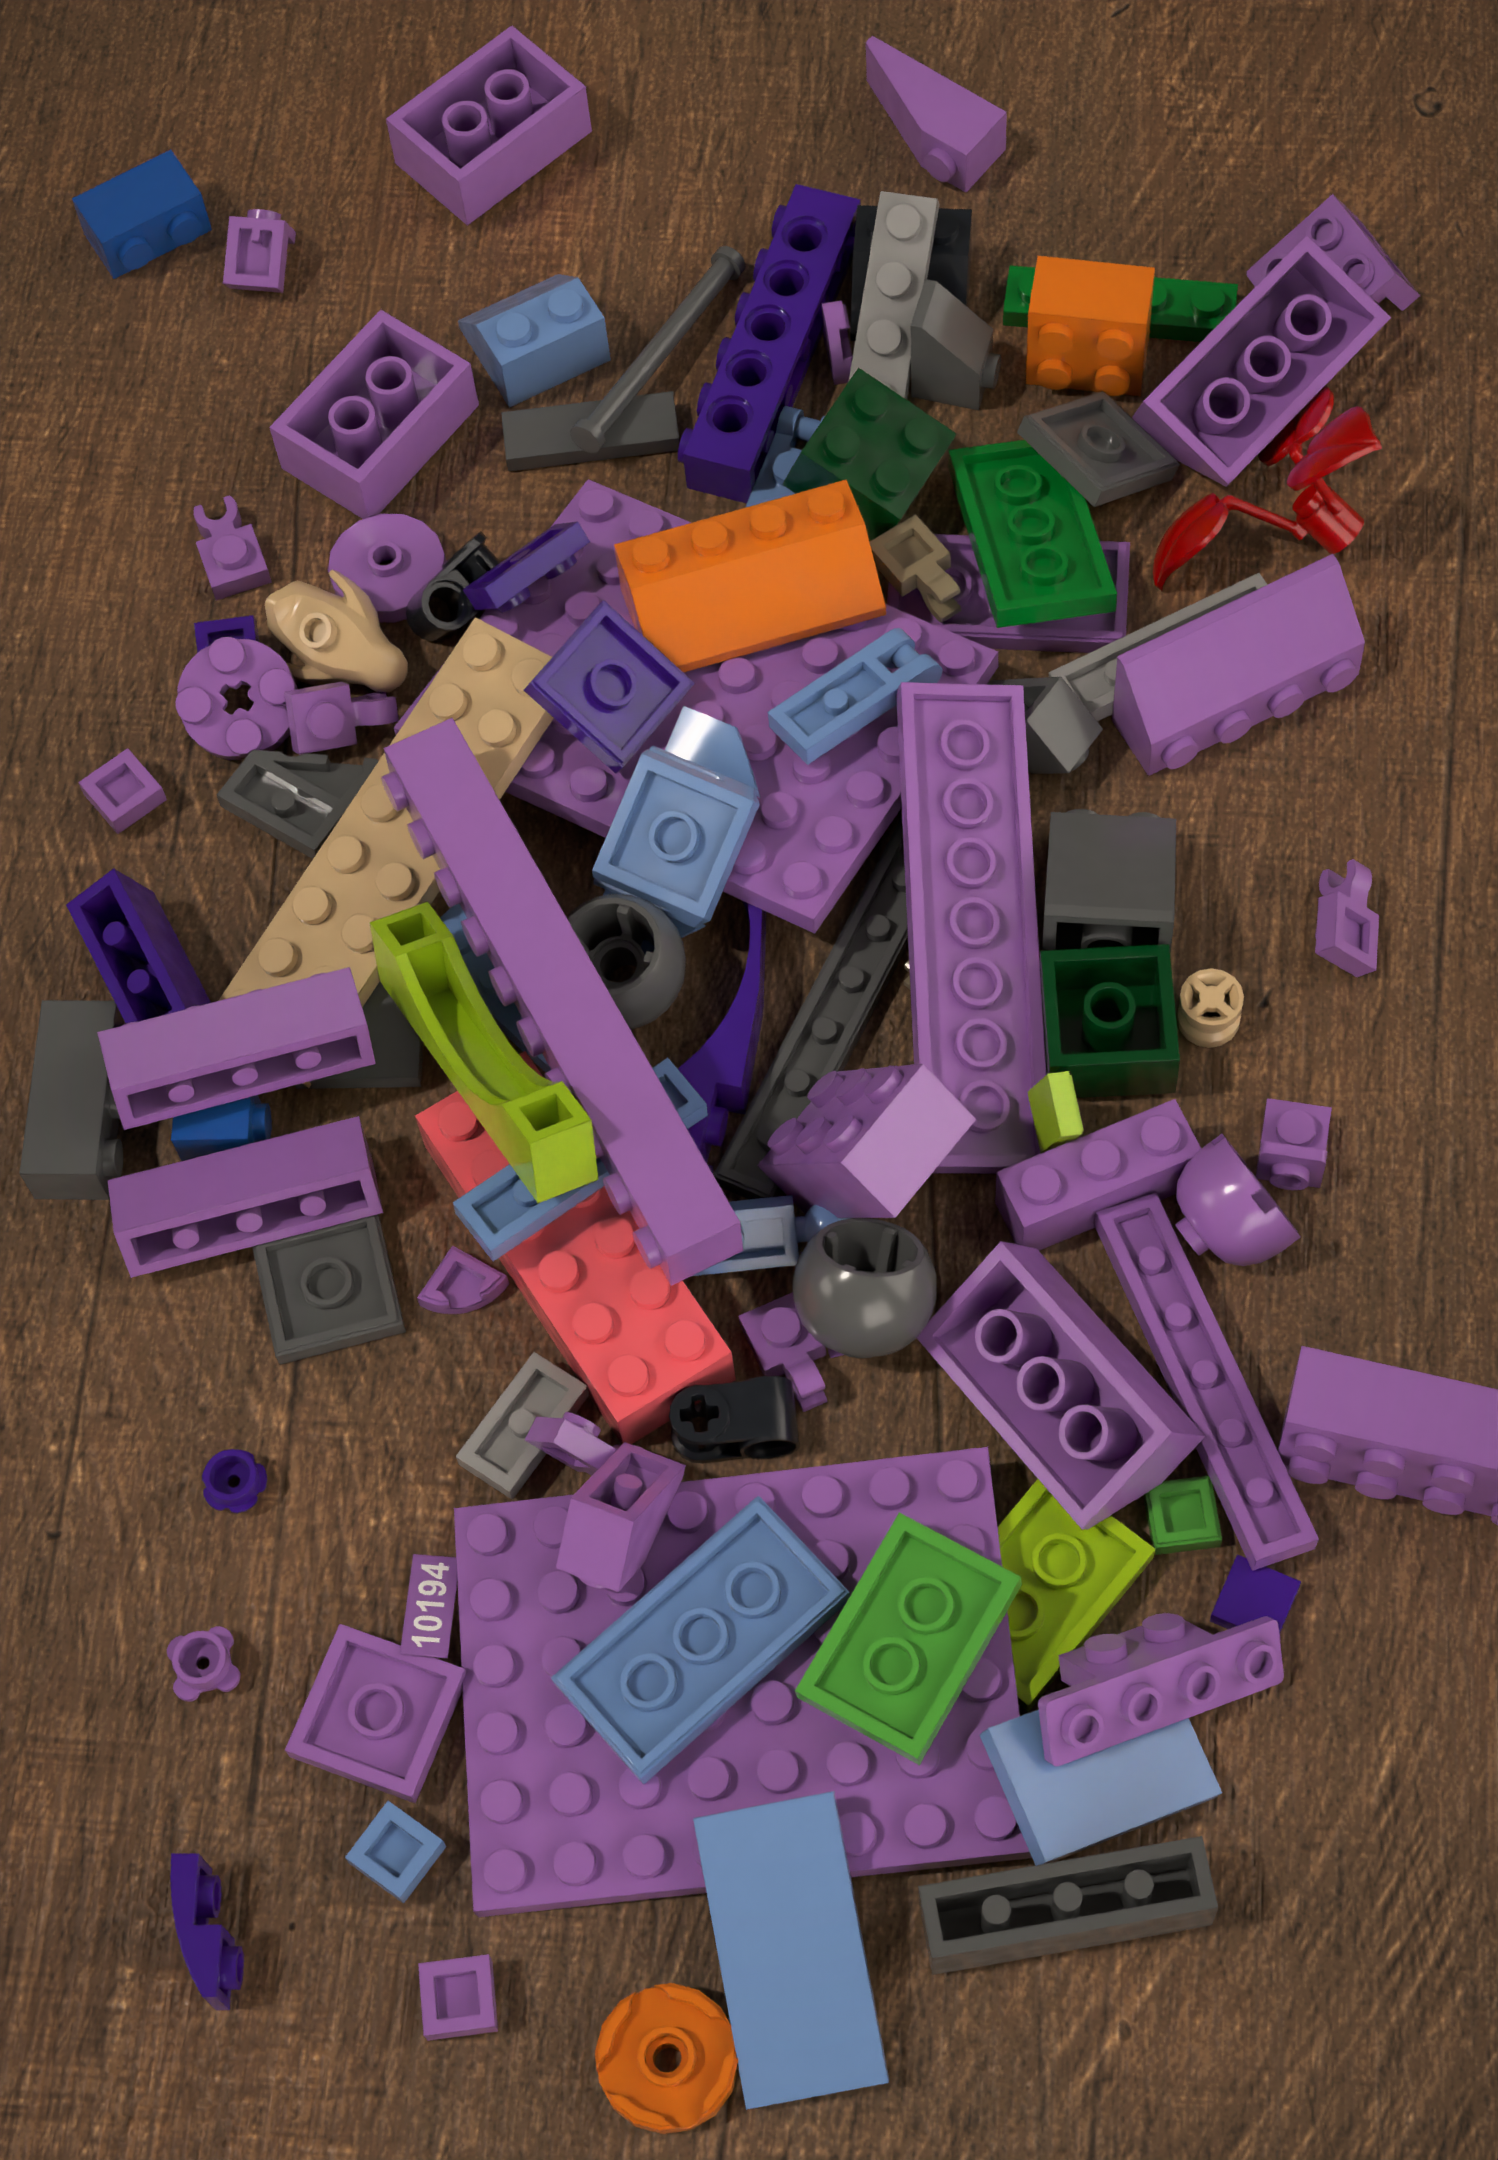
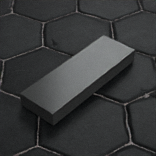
[501,391,680,472]

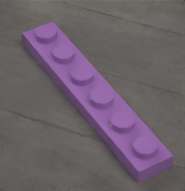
[1093,1193,1319,1571]

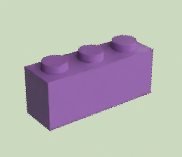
[995,1099,1201,1251]

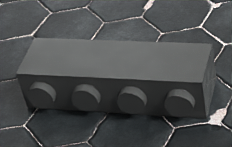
[918,1836,1218,1975]

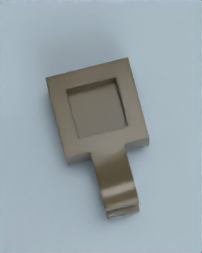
[870,514,961,623]

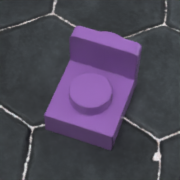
[223,209,296,293]
[1256,1098,1332,1190]

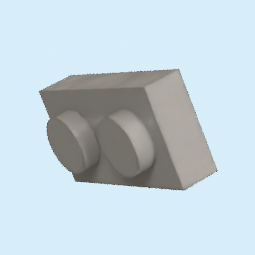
[456,1352,590,1500]

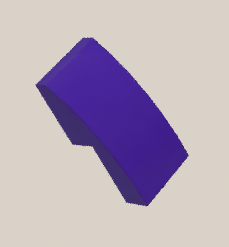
[170,1853,244,2010]

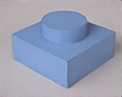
[345,1801,446,1904]

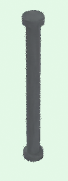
[570,246,746,453]

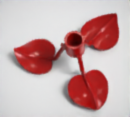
[1153,385,1382,591]

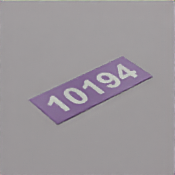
[400,1554,457,1658]

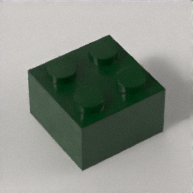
[782,367,957,542]
[1040,944,1180,1098]

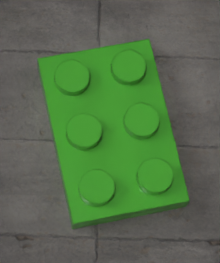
[795,1512,1022,1765]

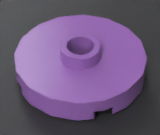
[328,514,446,623]

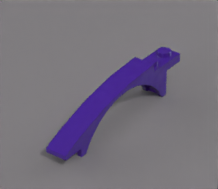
[678,900,767,1174]

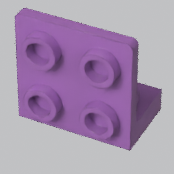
[1247,194,1420,311]

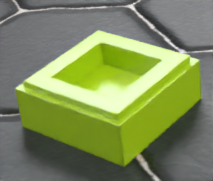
[1027,1071,1084,1153]

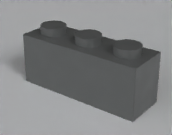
[19,1000,126,1200]

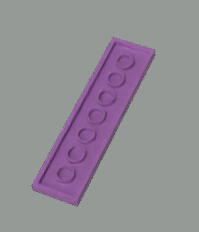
[896,682,1046,1174]

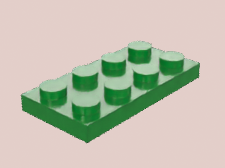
[948,440,1117,628]

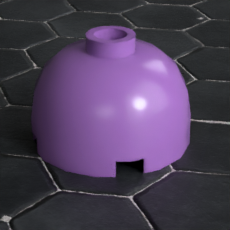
[1175,1133,1301,1266]

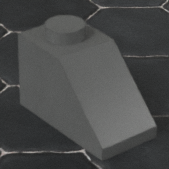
[911,279,1002,410]
[987,677,1103,774]

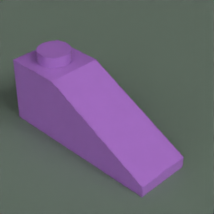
[866,36,1007,192]

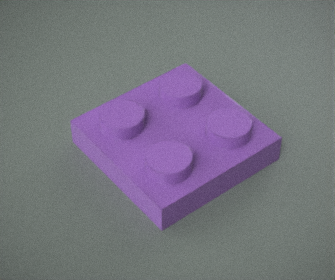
[285,1624,467,1803]

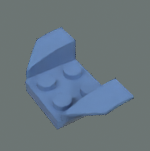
[592,706,761,954]

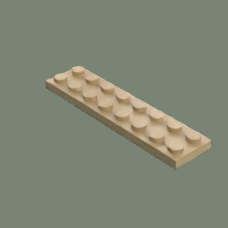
[218,617,554,1088]

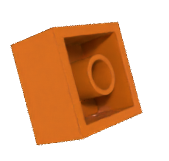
[1026,256,1155,397]

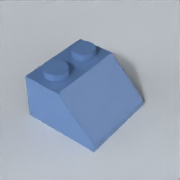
[458,274,611,408]

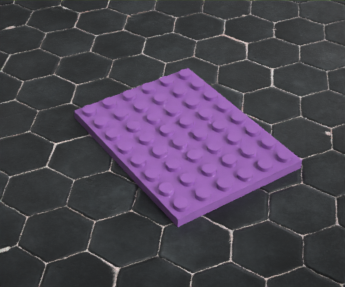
[394,479,998,934]
[454,1447,1032,1917]

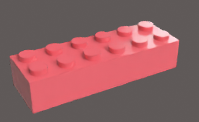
[415,1051,736,1445]

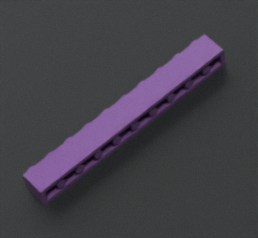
[381,718,743,1286]

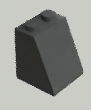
[1042,809,1176,952]

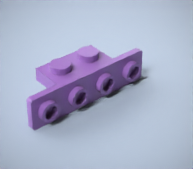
[1038,1613,1284,1767]

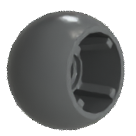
[566,894,686,1030]
[793,1218,937,1358]

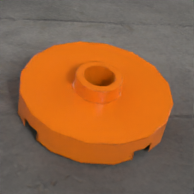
[595,1983,739,2134]

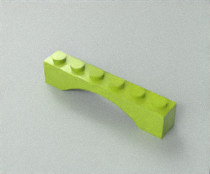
[370,901,599,1203]

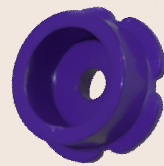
[202,1449,267,1513]

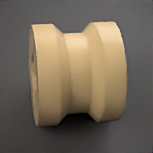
[1177,968,1244,1048]

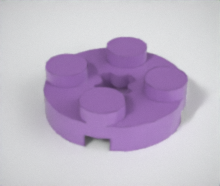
[176,637,297,760]

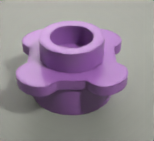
[167,1626,241,1702]

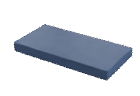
[551,1495,851,1785]
[693,1791,889,2110]

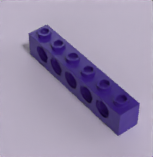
[678,184,861,504]

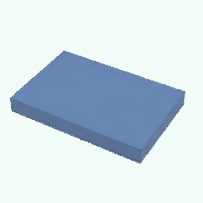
[979,1710,1222,1865]

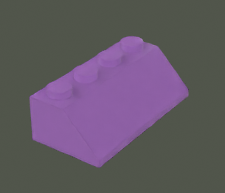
[1132,235,1391,487]
[1112,554,1365,776]
[917,1241,1206,1530]

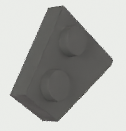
[217,750,379,859]

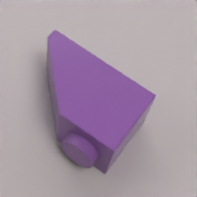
[556,1442,686,1592]

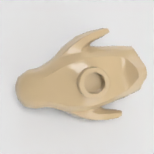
[265,570,408,693]

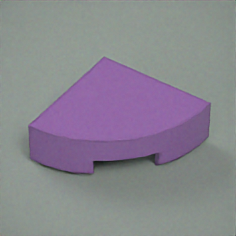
[822,300,853,385]
[417,1245,509,1314]

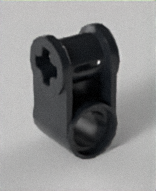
[406,531,501,641]
[669,1376,800,1464]

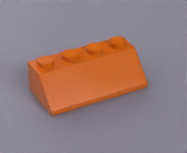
[614,480,886,673]

